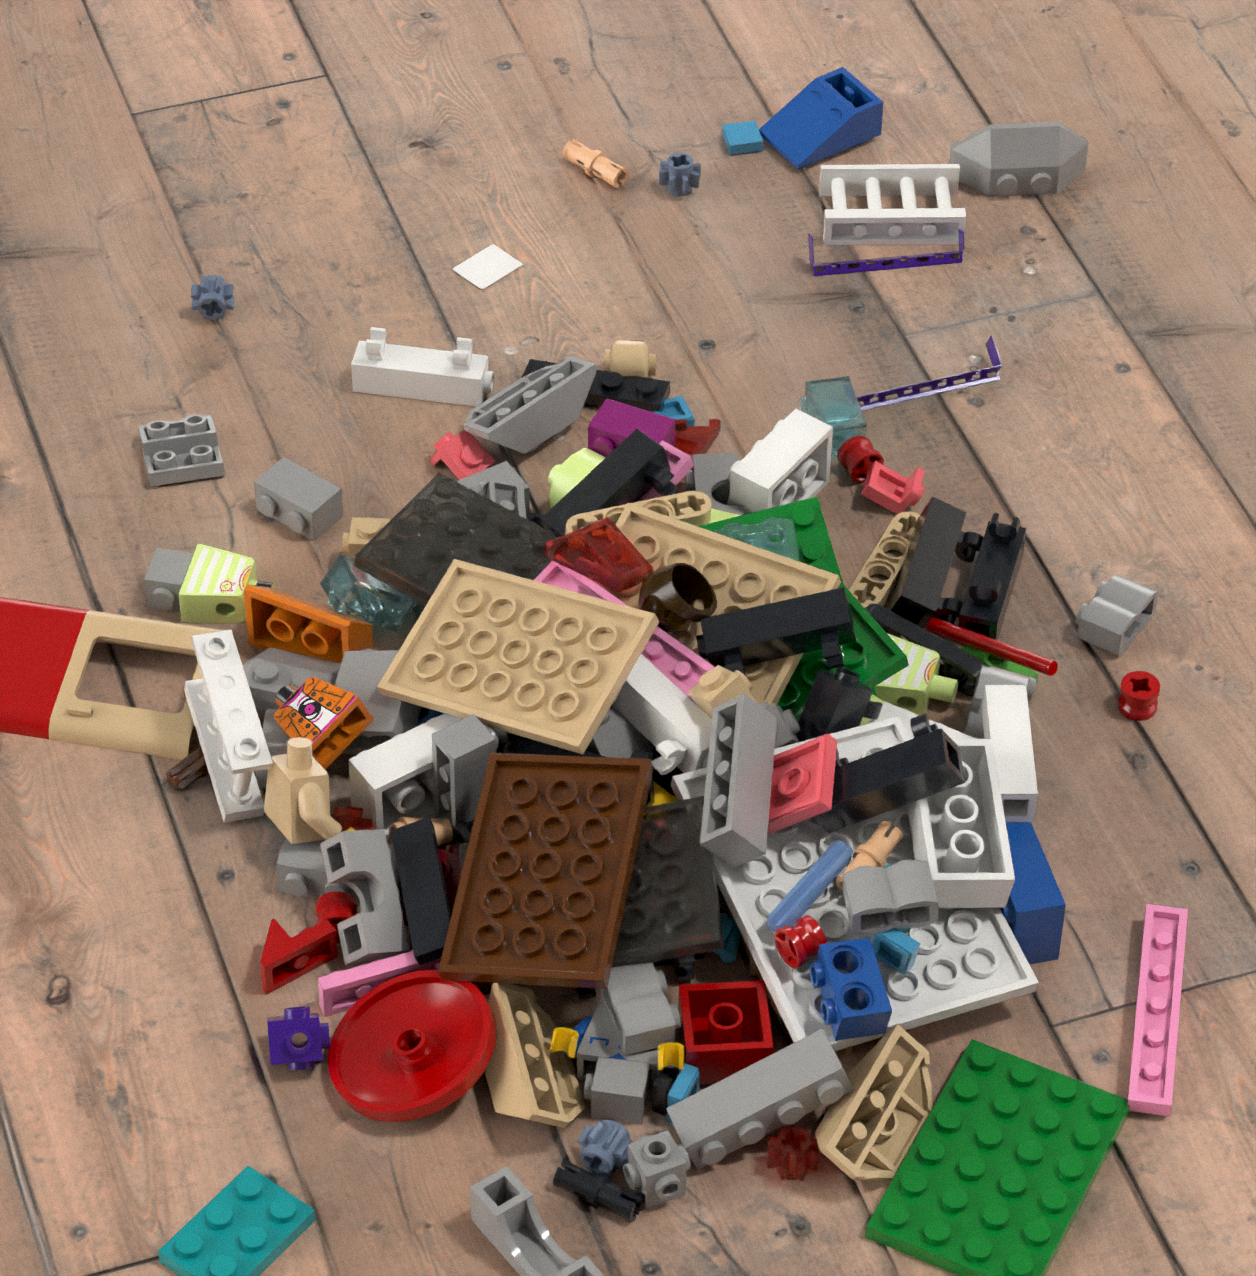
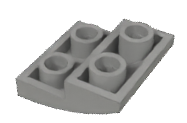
[138,414,225,487]

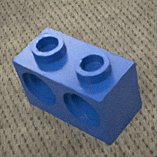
[810,937,892,1041]

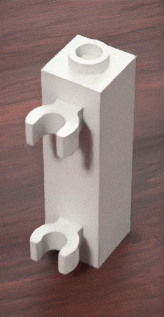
[351,327,494,407]
[612,654,712,775]
[982,685,1038,822]

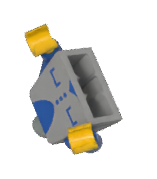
[549,1003,684,1091]

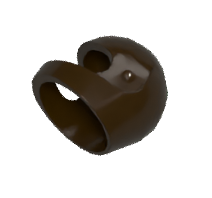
[638,563,717,632]

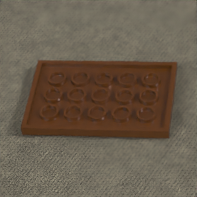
[438,753,654,989]

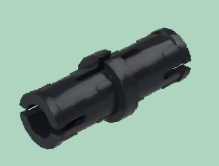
[553,1160,644,1222]

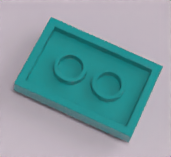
[158,1166,316,1276]

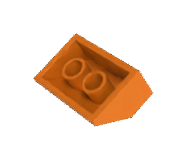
[244,584,373,663]

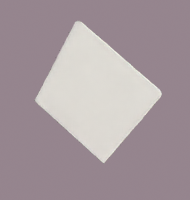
[453,244,523,289]

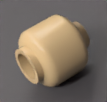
[604,340,656,378]

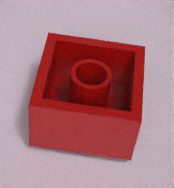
[678,980,773,1084]

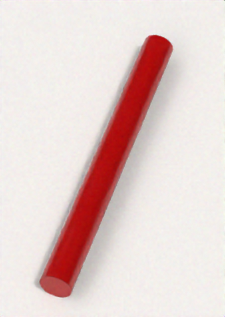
[926,617,1058,676]

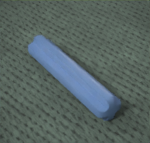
[766,840,853,933]

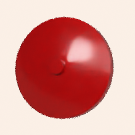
[328,970,497,1122]

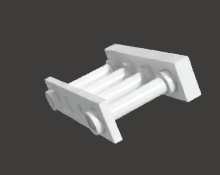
[819,164,966,245]
[184,629,273,823]

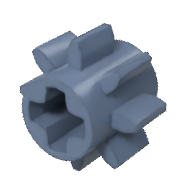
[659,153,701,196]
[191,275,235,319]
[577,1120,632,1175]

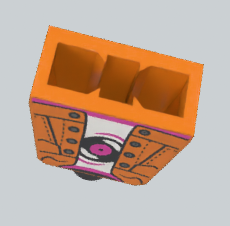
[273,677,374,770]

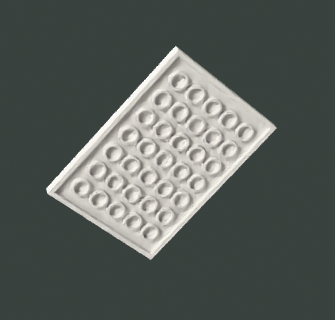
[671,715,1039,1051]

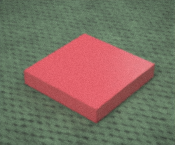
[767,734,837,835]

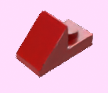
[260,919,338,994]

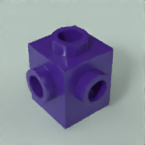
[267,1006,330,1070]

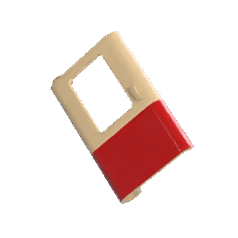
[0,597,224,760]

